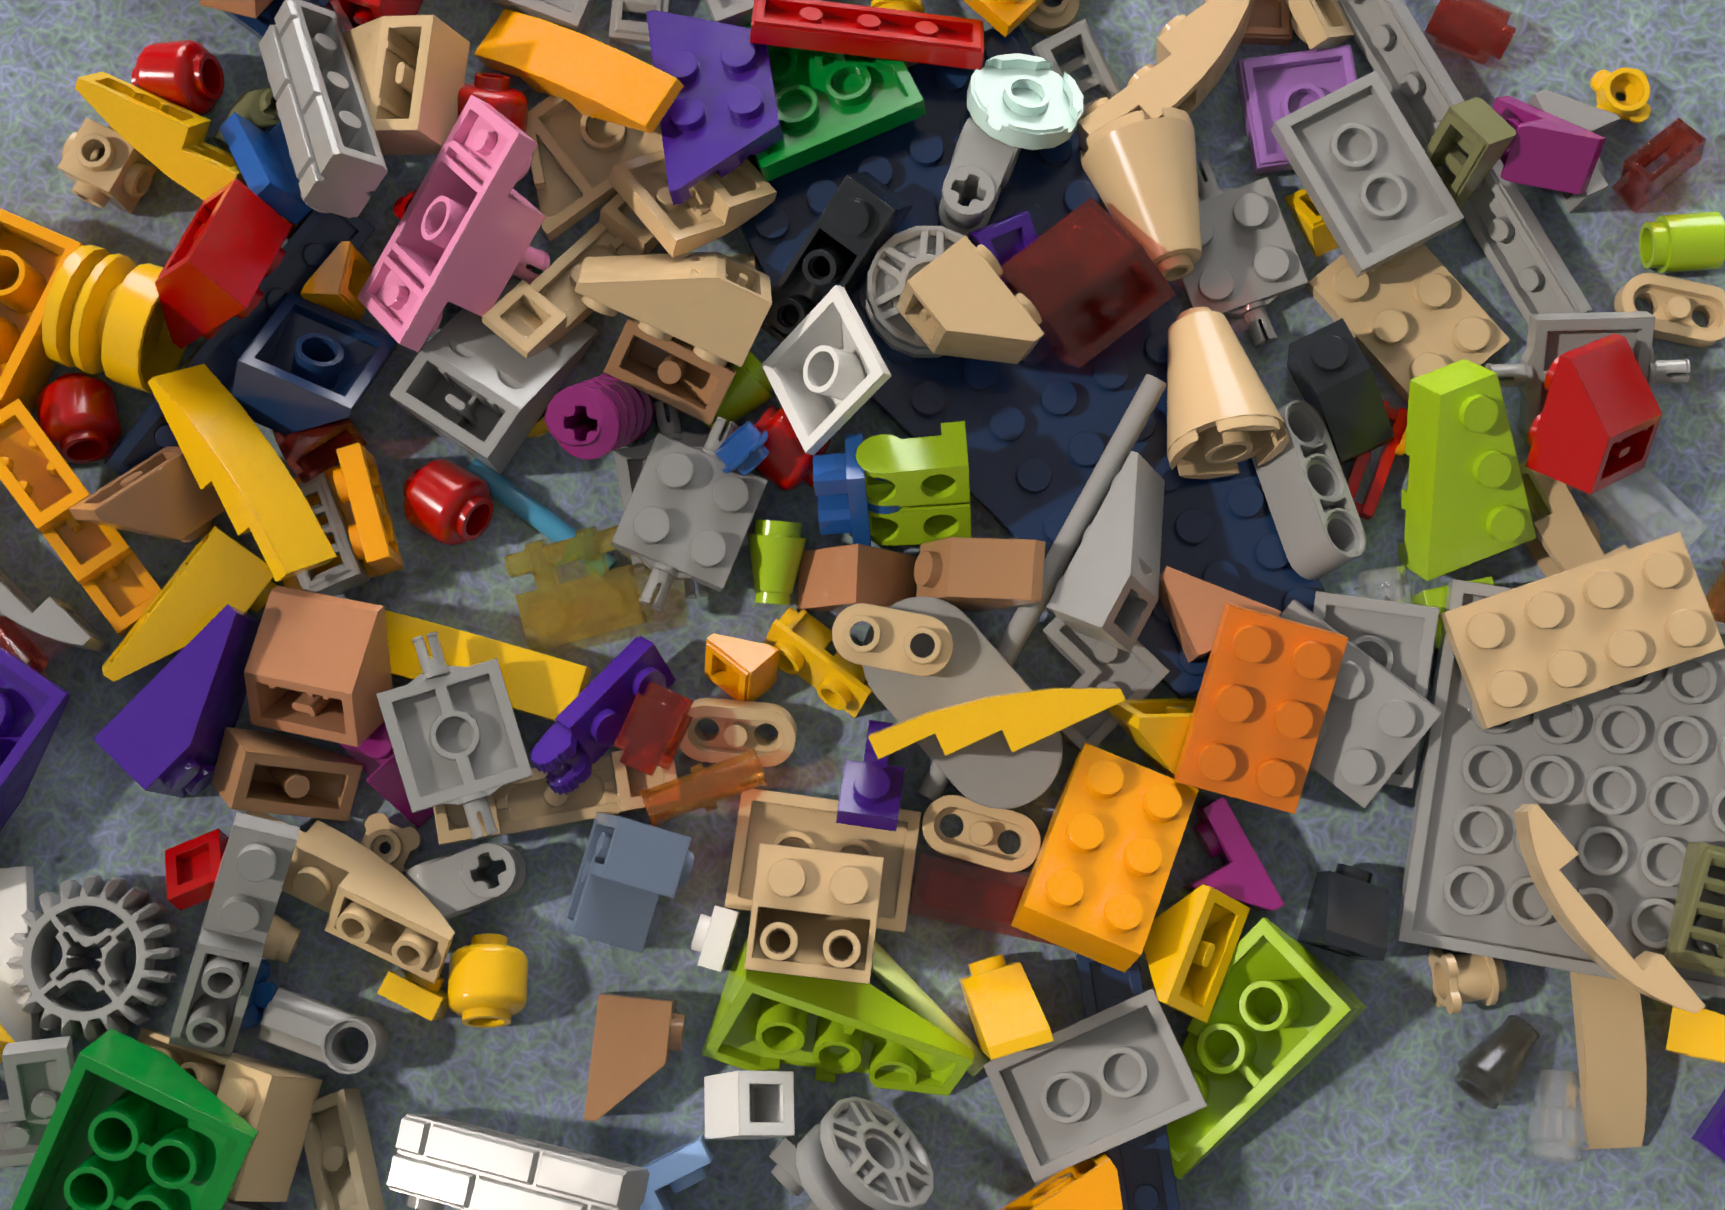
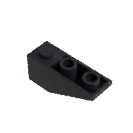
[761,171,913,343]

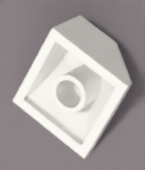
[761,285,891,455]

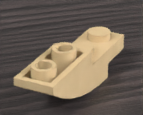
[1078,0,1254,153]
[1519,459,1628,577]
[245,811,455,984]

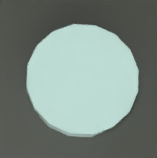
[967,53,1083,150]

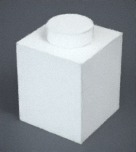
[704,1071,795,1140]

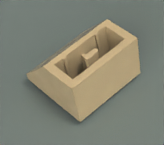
[896,235,1044,364]
[744,843,884,984]

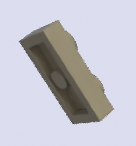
[304,1088,385,1210]

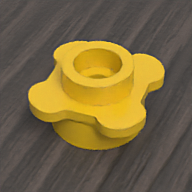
[1590,67,1651,124]

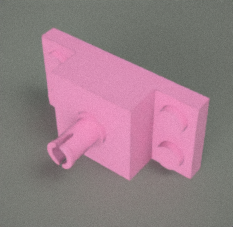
[357,95,550,352]

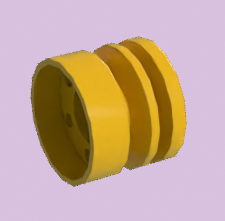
[42,245,187,393]

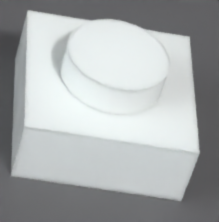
[691,905,741,972]

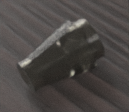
[1454,1015,1540,1109]

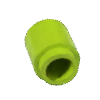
[1639,211,1725,273]

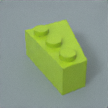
[1398,359,1536,581]

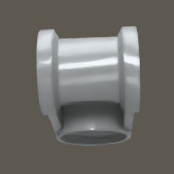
[938,117,1021,238]
[403,843,528,922]

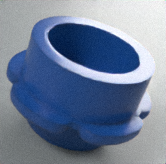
[714,421,770,476]

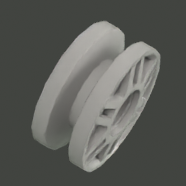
[865,226,964,358]
[795,1097,933,1210]

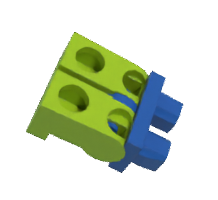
[813,421,972,546]

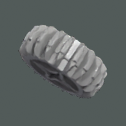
[6,875,181,1042]

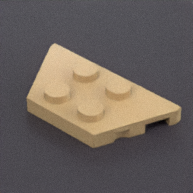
[526,95,663,242]

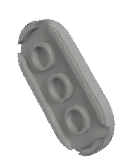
[863,597,1063,809]

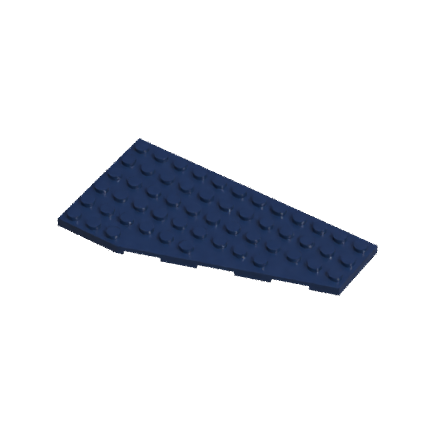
[739,26,1325,698]

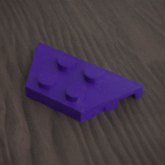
[646,10,783,205]

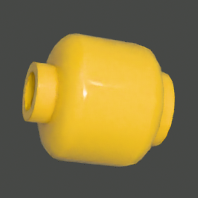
[447,933,528,1028]

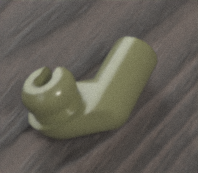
[213,88,281,152]

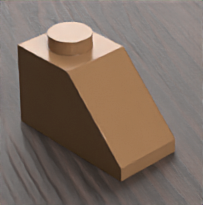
[603,317,737,425]
[69,446,225,542]
[914,537,1046,612]
[211,727,363,821]
[584,992,686,1121]

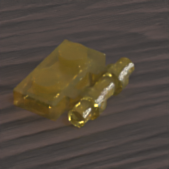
[504,525,648,652]

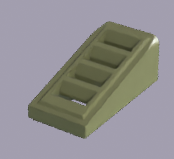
[1424,97,1516,209]
[1664,842,1725,978]

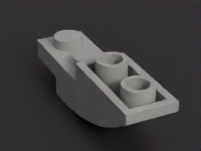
[169,812,300,1056]

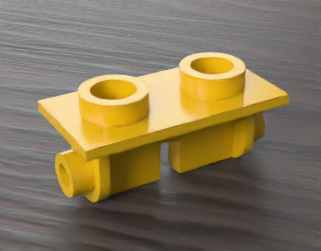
[763,606,874,718]

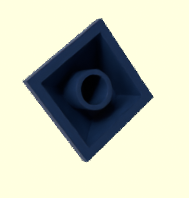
[232,292,398,435]

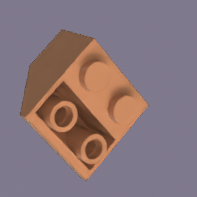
[244,586,393,747]

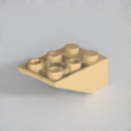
[343,15,470,155]
[574,252,772,367]
[137,1028,323,1202]

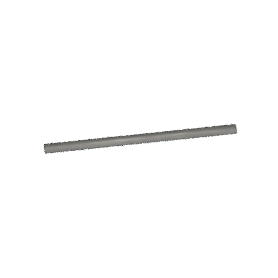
[917,374,1167,801]

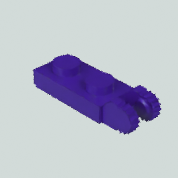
[529,636,676,795]

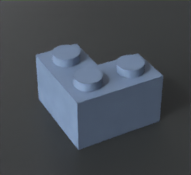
[561,812,694,953]

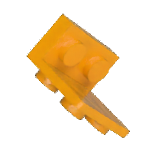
[283,443,405,590]

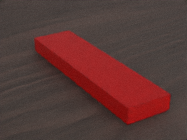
[749,0,984,70]

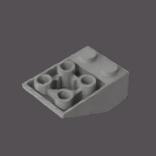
[389,276,599,475]

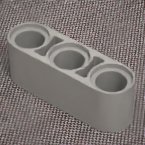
[1252,400,1366,580]

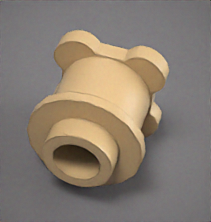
[1428,948,1506,1014]

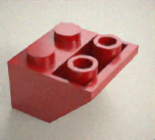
[155,178,293,349]
[1525,333,1662,494]

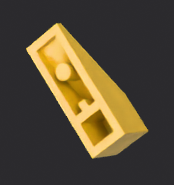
[102,524,277,682]
[959,954,1054,1060]

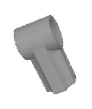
[259,987,390,1075]

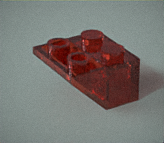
[1000,198,1176,368]

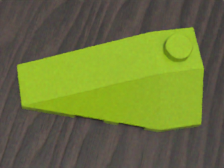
[1166,918,1367,1180]
[702,937,975,1096]

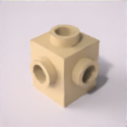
[58,117,157,214]

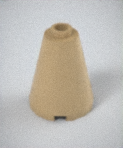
[1079,107,1202,281]
[1167,307,1289,479]

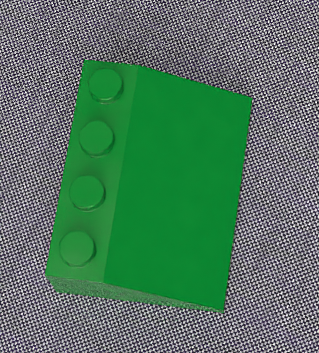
[11,1028,259,1210]

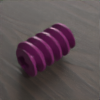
[544,373,655,460]

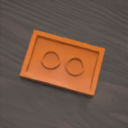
[1174,602,1349,814]

